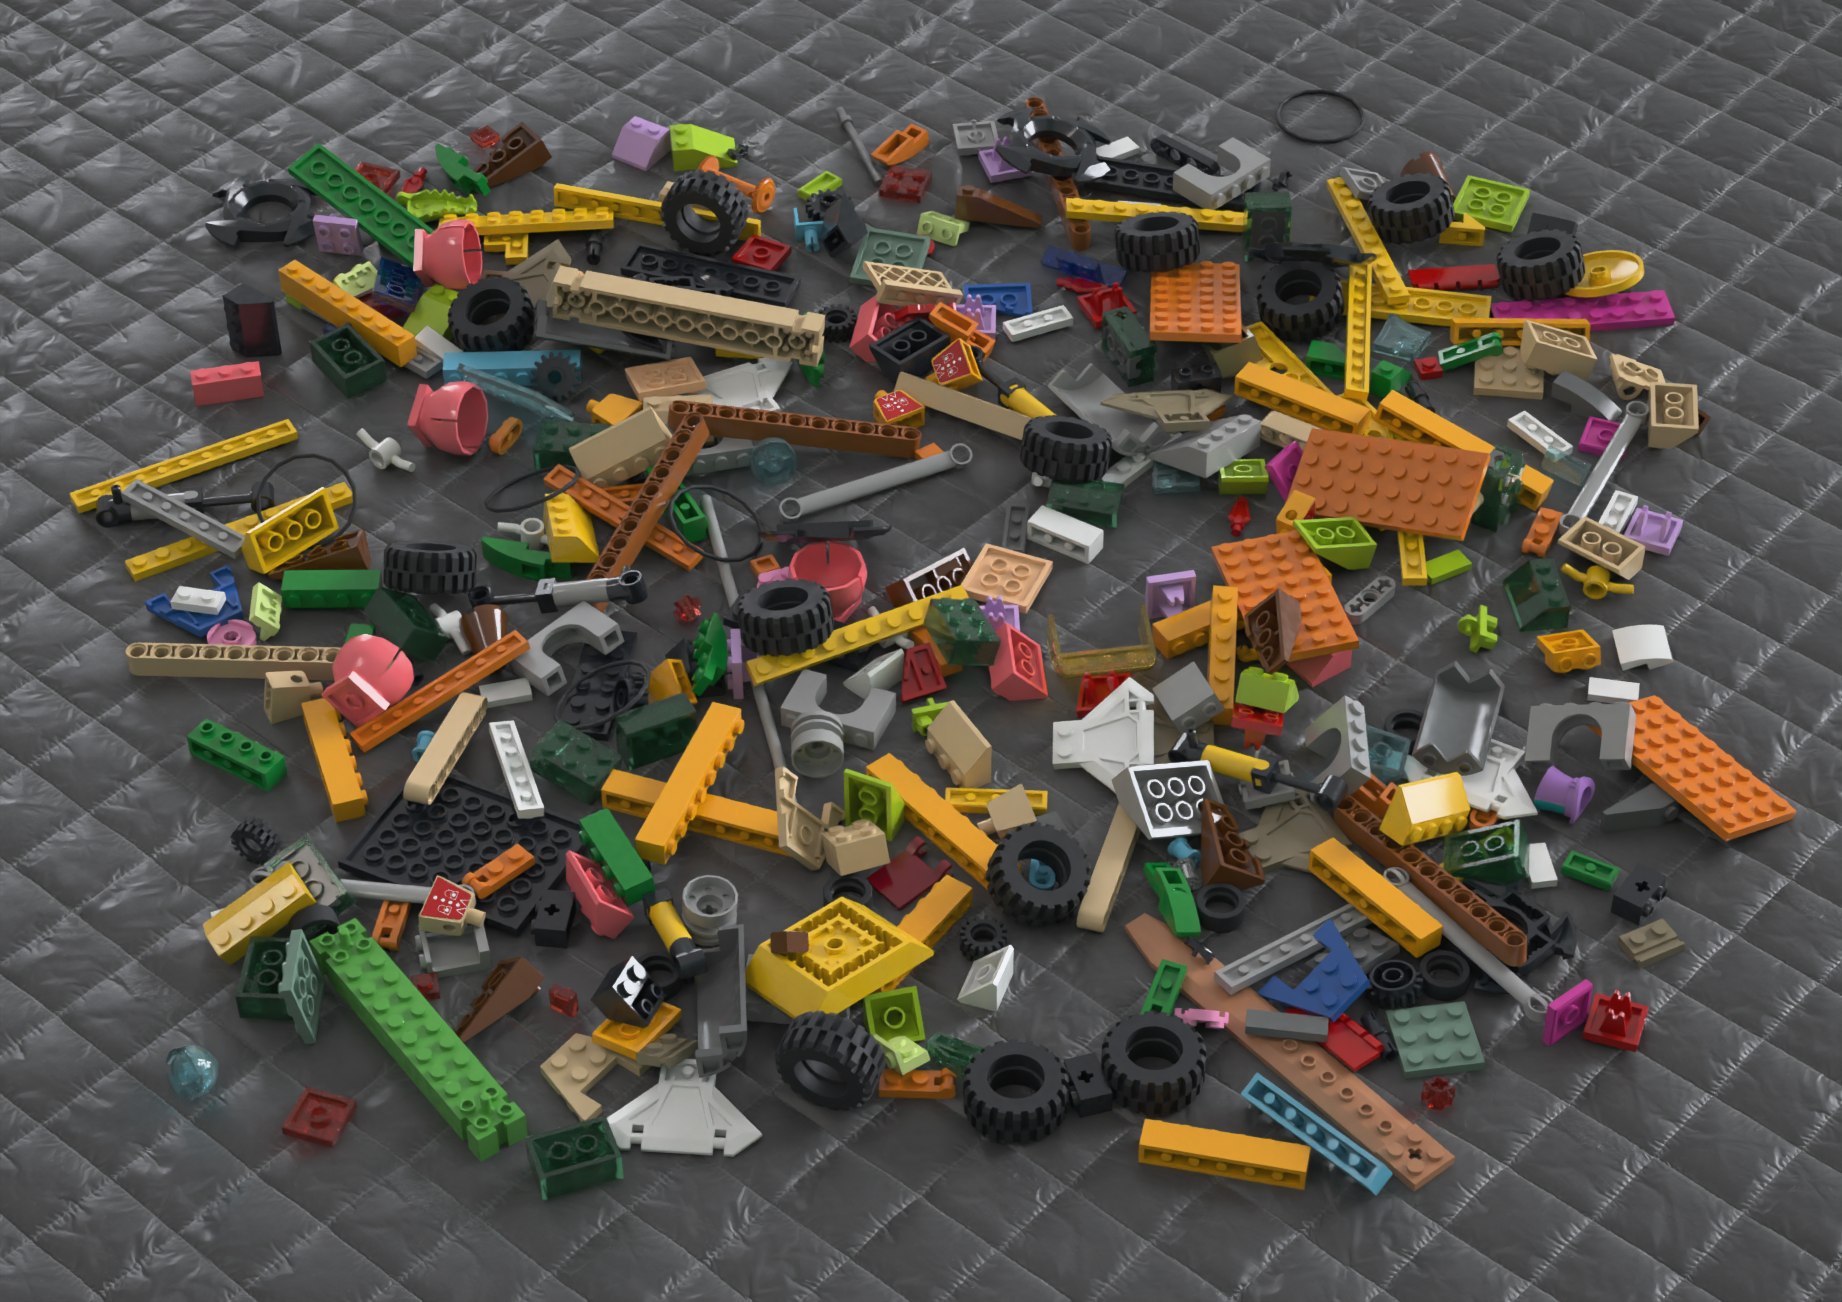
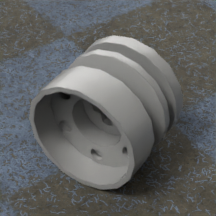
[791,710,844,778]
[682,875,738,946]

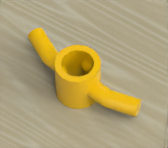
[1561,563,1634,599]

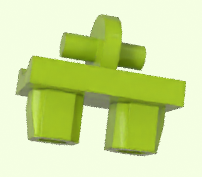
[1458,605,1497,653]
[911,697,948,737]

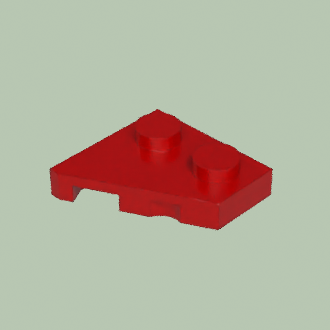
[894,303,957,326]
[900,642,947,704]

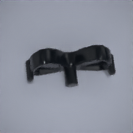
[726,144,749,160]
[1272,169,1292,191]
[1184,937,1215,965]

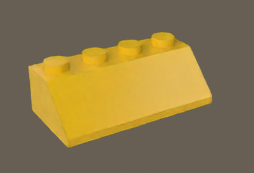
[241,487,339,574]
[543,492,600,563]
[1379,772,1470,846]
[203,862,317,965]

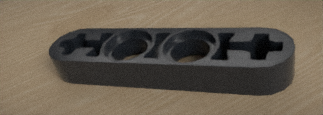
[1150,134,1221,175]

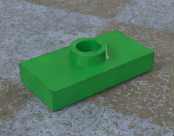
[1560,850,1620,891]

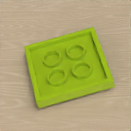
[1453,175,1530,233]

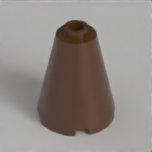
[1401,151,1455,203]
[459,604,508,675]

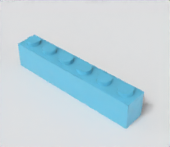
[443,350,582,387]
[1241,1073,1393,1196]

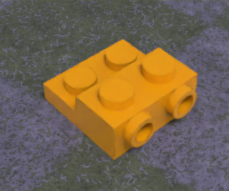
[1537,629,1601,673]

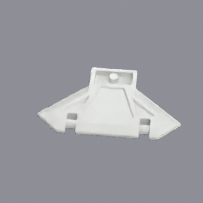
[678,357,793,412]
[1053,677,1154,793]
[1399,739,1538,819]
[597,1059,762,1157]

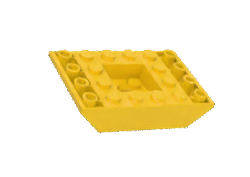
[745,897,934,1019]

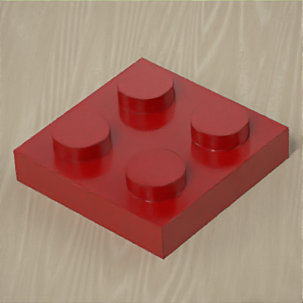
[732,234,792,271]

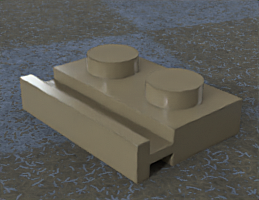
[1618,918,1685,969]
[636,1034,698,1069]

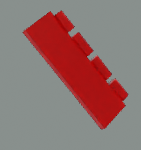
[1408,264,1500,291]
[1284,1007,1384,1072]

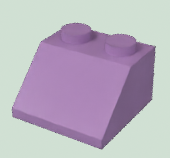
[612,116,671,171]

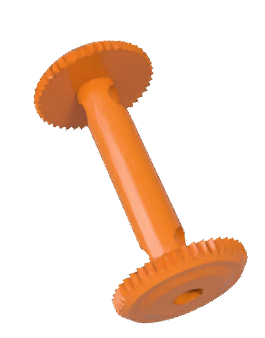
[697,156,775,214]

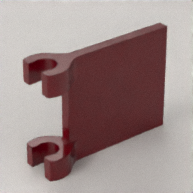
[866,836,954,911]

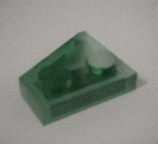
[925,1031,983,1079]

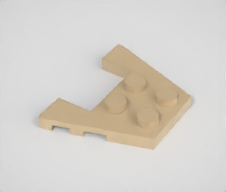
[775,766,845,871]
[540,1033,651,1127]

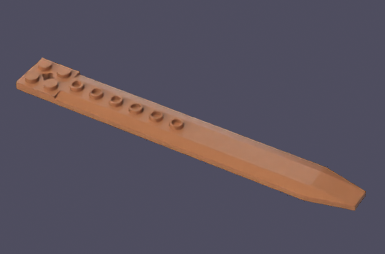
[1125,913,1455,1192]

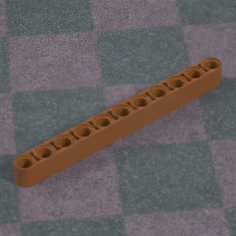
[1025,97,1091,251]
[667,400,922,458]
[586,412,709,613]
[1333,795,1527,966]

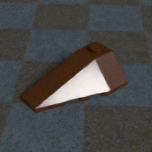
[473,122,552,193]
[955,185,1042,228]
[268,528,371,579]
[885,548,973,608]
[1244,588,1302,675]
[1201,798,1266,891]
[454,957,545,1043]

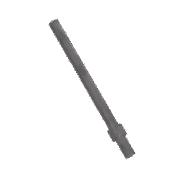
[835,107,884,186]

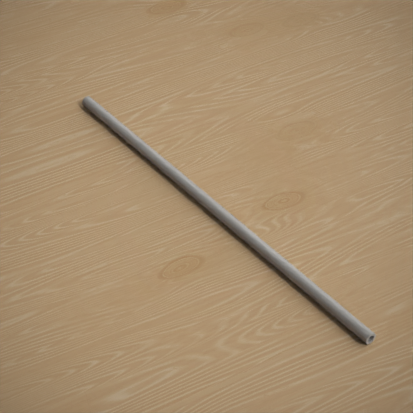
[699,495,797,803]

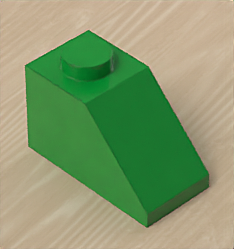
[1306,340,1345,381]
[1369,360,1413,399]

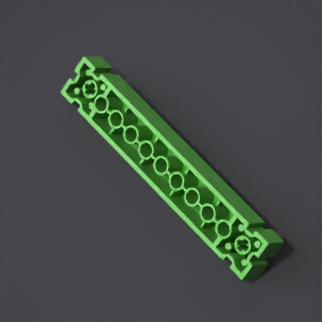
[309,918,528,1162]

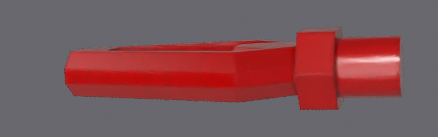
[401,167,427,194]
[1056,277,1108,294]
[1227,497,1250,537]

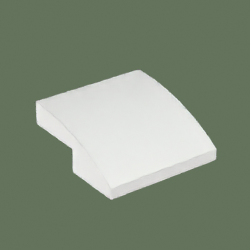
[1612,625,1673,670]

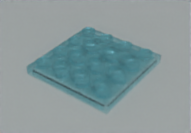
[456,363,575,423]

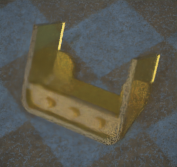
[1046,604,1157,679]

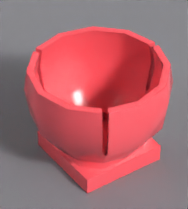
[413,219,482,291]
[407,381,488,456]
[788,541,867,623]
[321,634,414,728]

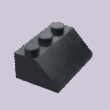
[223,282,282,357]
[869,316,950,383]

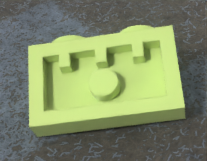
[917,211,970,246]
[333,261,385,299]
[249,582,282,642]
[874,1034,930,1075]

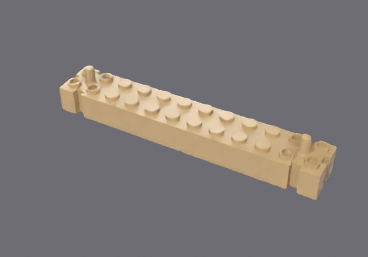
[553,266,825,367]

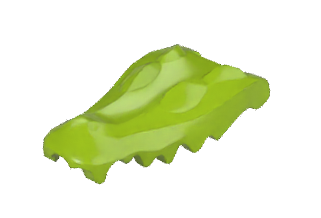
[396,189,477,223]

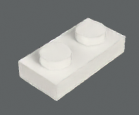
[170,586,226,615]

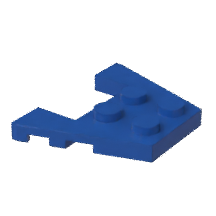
[145,564,244,637]
[1258,919,1370,1023]

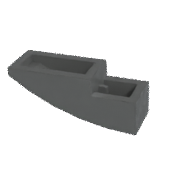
[1551,370,1623,422]

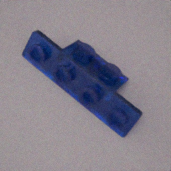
[1041,245,1127,288]

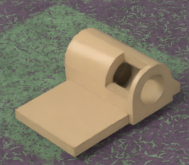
[1609,353,1666,400]

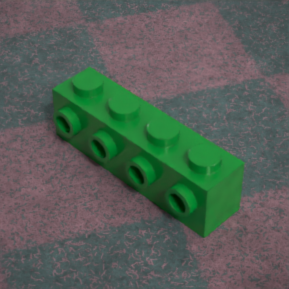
[646,465,708,543]
[281,570,383,608]
[187,718,287,792]
[578,808,655,907]

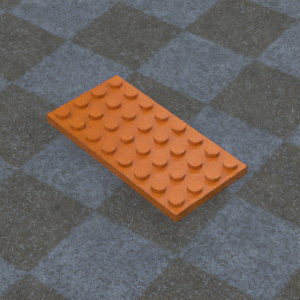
[1150,261,1242,343]
[1285,428,1491,541]
[1211,530,1359,667]
[1586,695,1797,841]

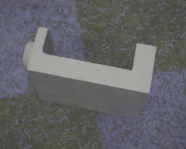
[1152,661,1225,734]
[415,923,492,980]

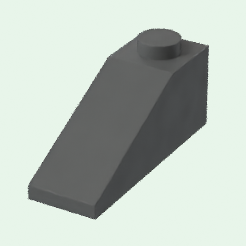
[1599,782,1680,832]

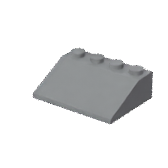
[1149,414,1261,478]
[1111,760,1224,840]

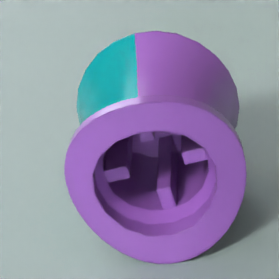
[1534,766,1595,824]

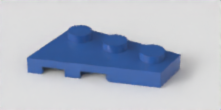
[964,283,1033,317]

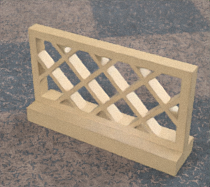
[862,261,963,307]

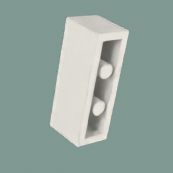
[1027,505,1104,564]

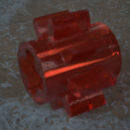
[672,594,703,624]
[1421,1076,1456,1111]

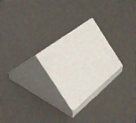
[843,648,904,699]
[957,945,1014,1012]

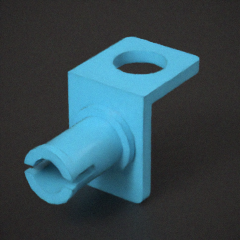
[793,208,823,253]

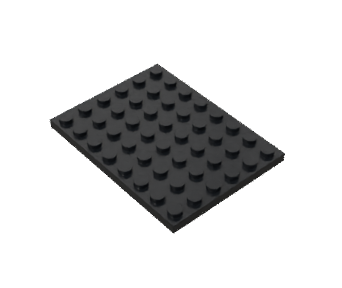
[338,773,588,936]

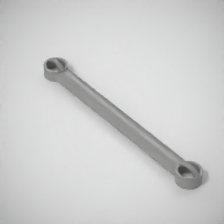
[1558,401,1649,536]
[778,443,973,524]
[249,867,476,905]
[1383,867,1553,1022]

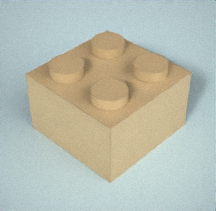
[821,819,890,876]

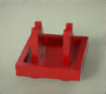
[1077,282,1137,329]
[1076,670,1132,718]
[1231,703,1284,751]
[1583,990,1649,1052]

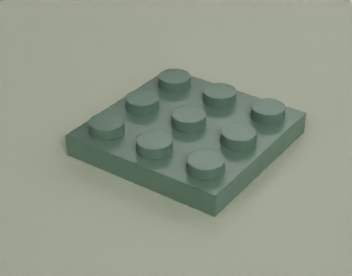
[850,227,931,286]
[278,929,326,1044]
[1385,1001,1485,1079]

